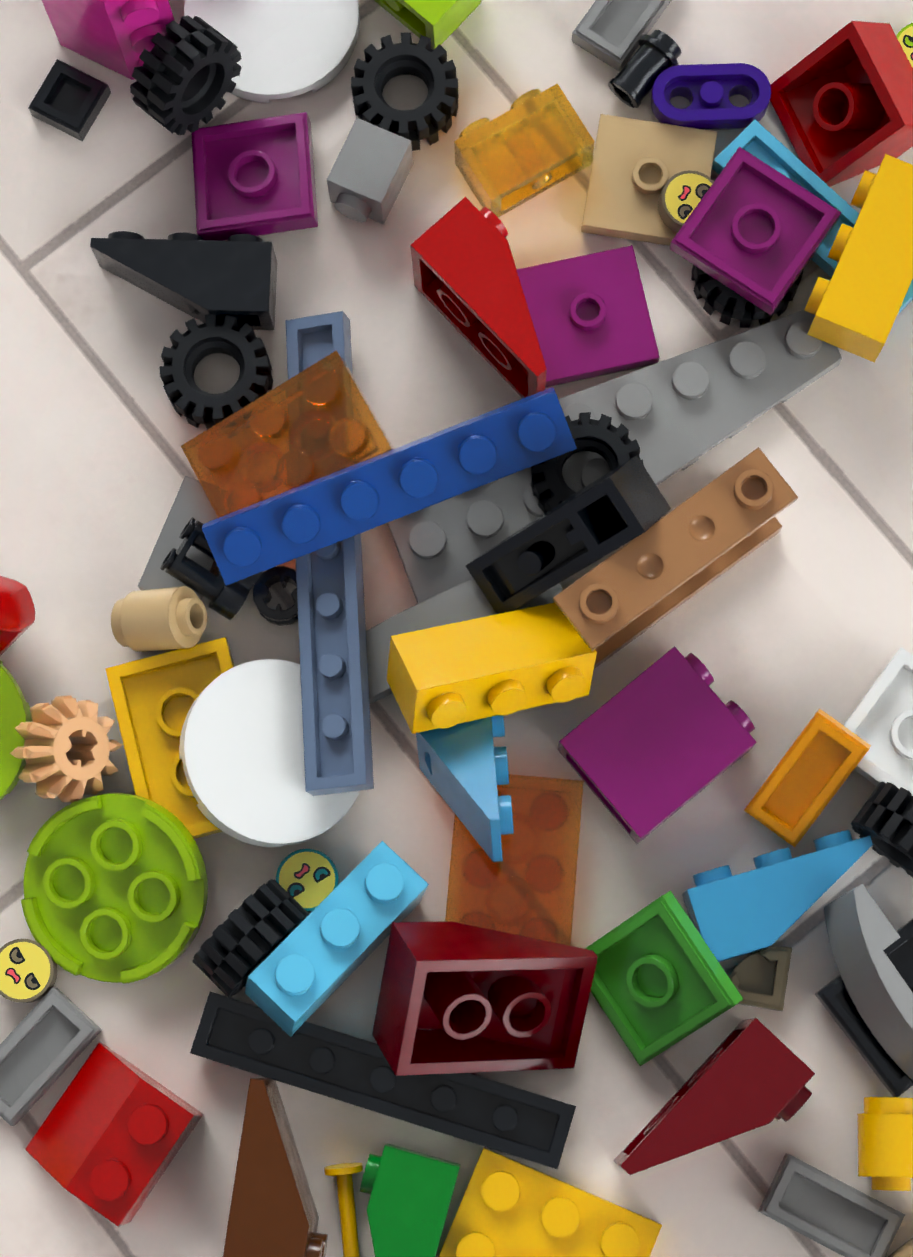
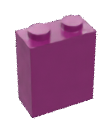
[557,646,757,844]

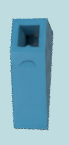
[416,715,514,862]
[682,830,873,962]

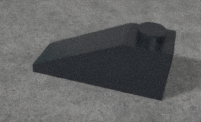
[466,455,671,614]

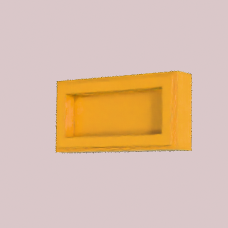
[744,708,871,848]

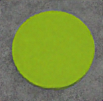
[21,793,208,984]

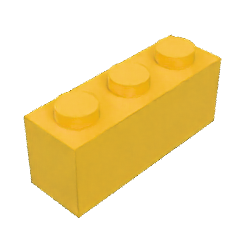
[804,154,913,363]
[387,602,597,734]

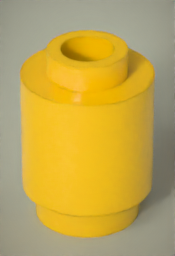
[857,1097,913,1191]

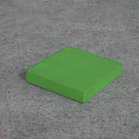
[585,891,743,1066]

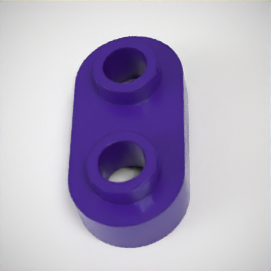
[651,63,771,129]

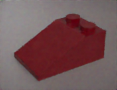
[372,921,598,1076]
[614,1018,815,1175]

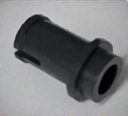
[608,30,682,108]

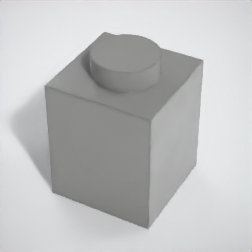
[327,118,413,224]

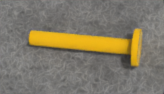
[324,1163,363,1257]

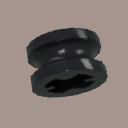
[253,566,298,626]

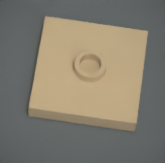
[581,114,717,246]

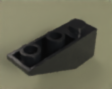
[90,231,277,330]

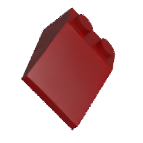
[410,197,547,399]

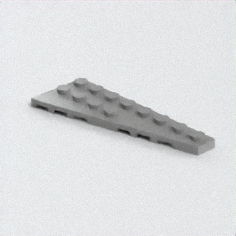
[387,310,842,604]

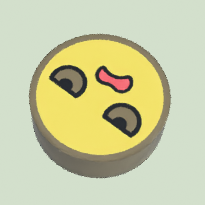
[658,170,714,233]
[0,939,58,1003]

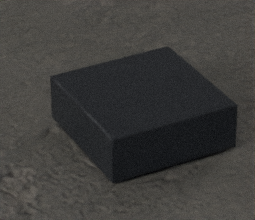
[28,59,111,142]

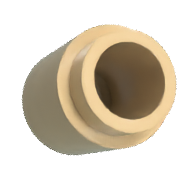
[111,586,207,652]

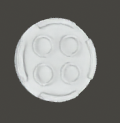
[184,0,360,103]
[179,659,360,848]

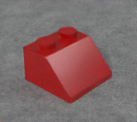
[770,21,913,187]
[25,1042,203,1227]

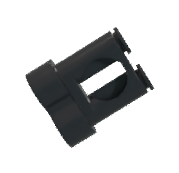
[160,517,262,620]

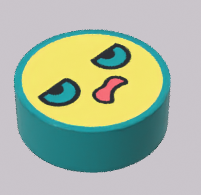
[276,848,340,913]

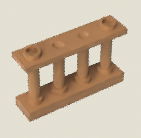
[553,447,798,669]

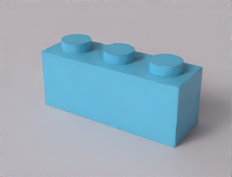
[244,841,429,1037]

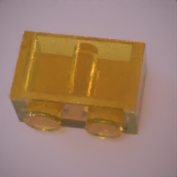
[454,83,595,217]

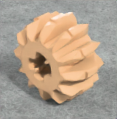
[10,695,122,803]

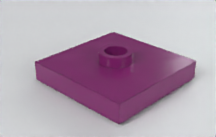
[191,112,318,241]
[670,147,841,315]
[517,245,660,387]

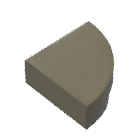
[728,947,792,1011]

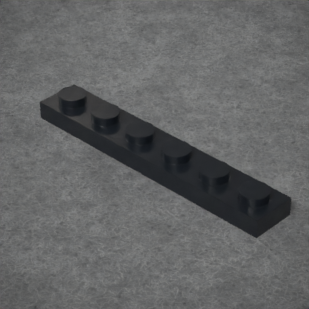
[190,992,576,1169]

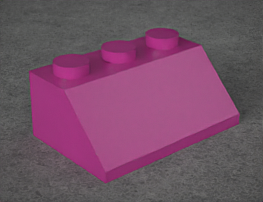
[42,0,175,80]

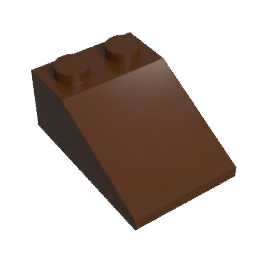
[223,1078,328,1257]

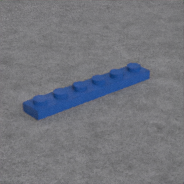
[202,387,577,586]

